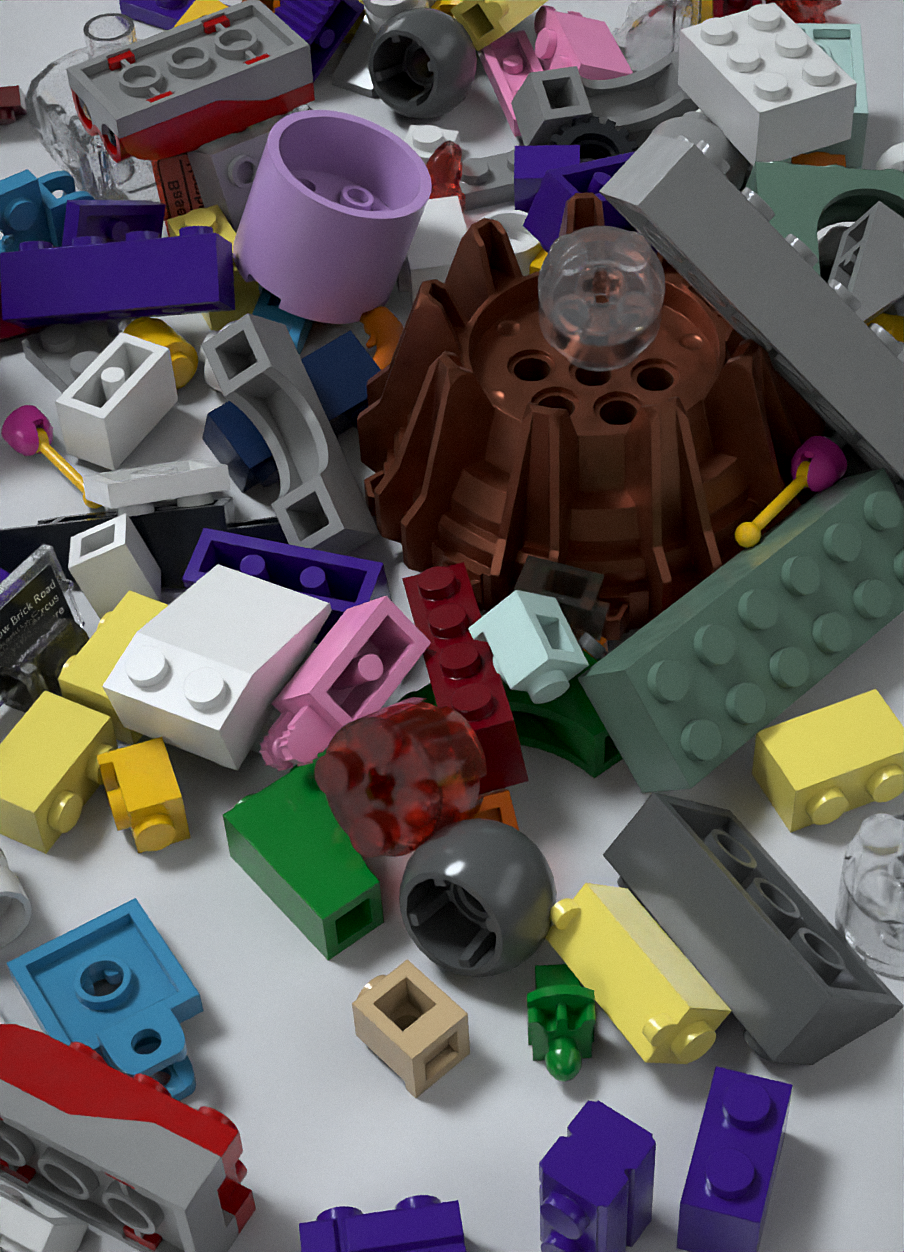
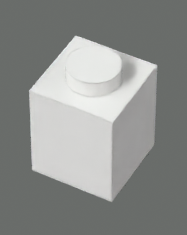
[68,513,161,620]

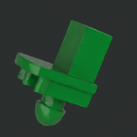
[527,964,596,1082]

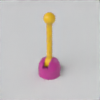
[1,405,102,509]
[735,436,847,548]

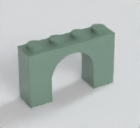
[745,161,904,275]

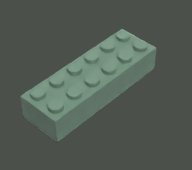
[577,468,904,793]

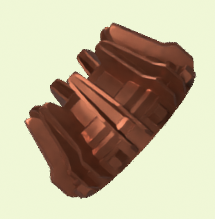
[357,192,826,640]

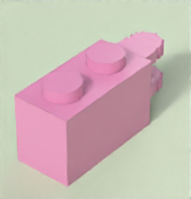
[534,5,633,80]
[259,596,431,771]

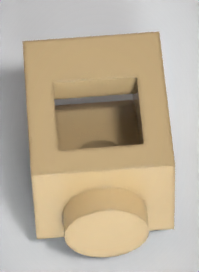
[352,959,470,1098]

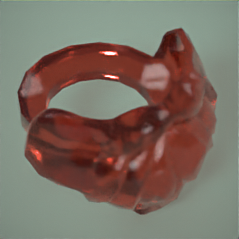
[426,140,466,213]

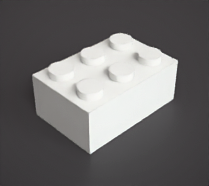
[678,2,857,166]

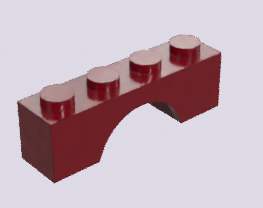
[402,562,529,799]

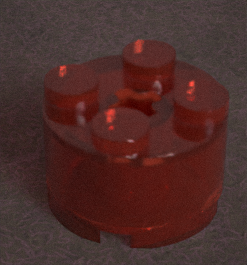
[314,697,487,858]

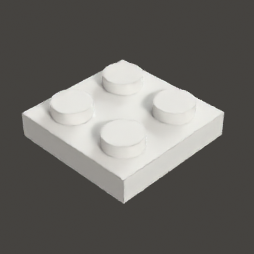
[82,458,231,516]

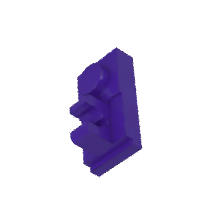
[62,200,166,247]

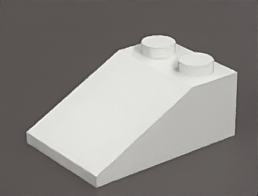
[102,564,332,771]

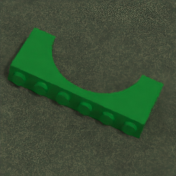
[223,647,623,961]

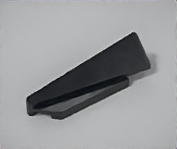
[0,497,289,588]

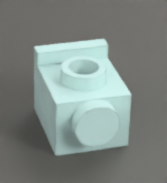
[468,590,589,704]

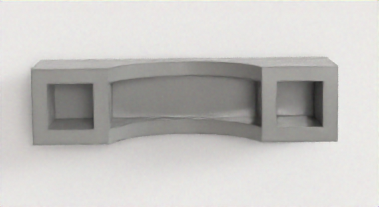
[511,51,699,146]
[201,313,380,555]

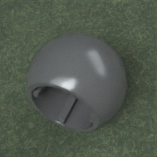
[368,7,477,119]
[399,818,557,977]

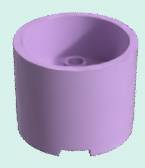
[233,110,432,324]

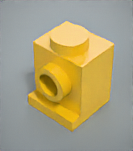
[96,737,191,853]

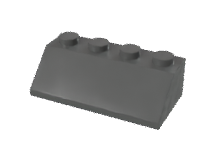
[603,792,904,1065]

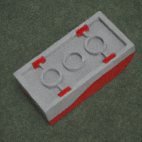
[66,0,315,163]
[0,1024,256,1252]

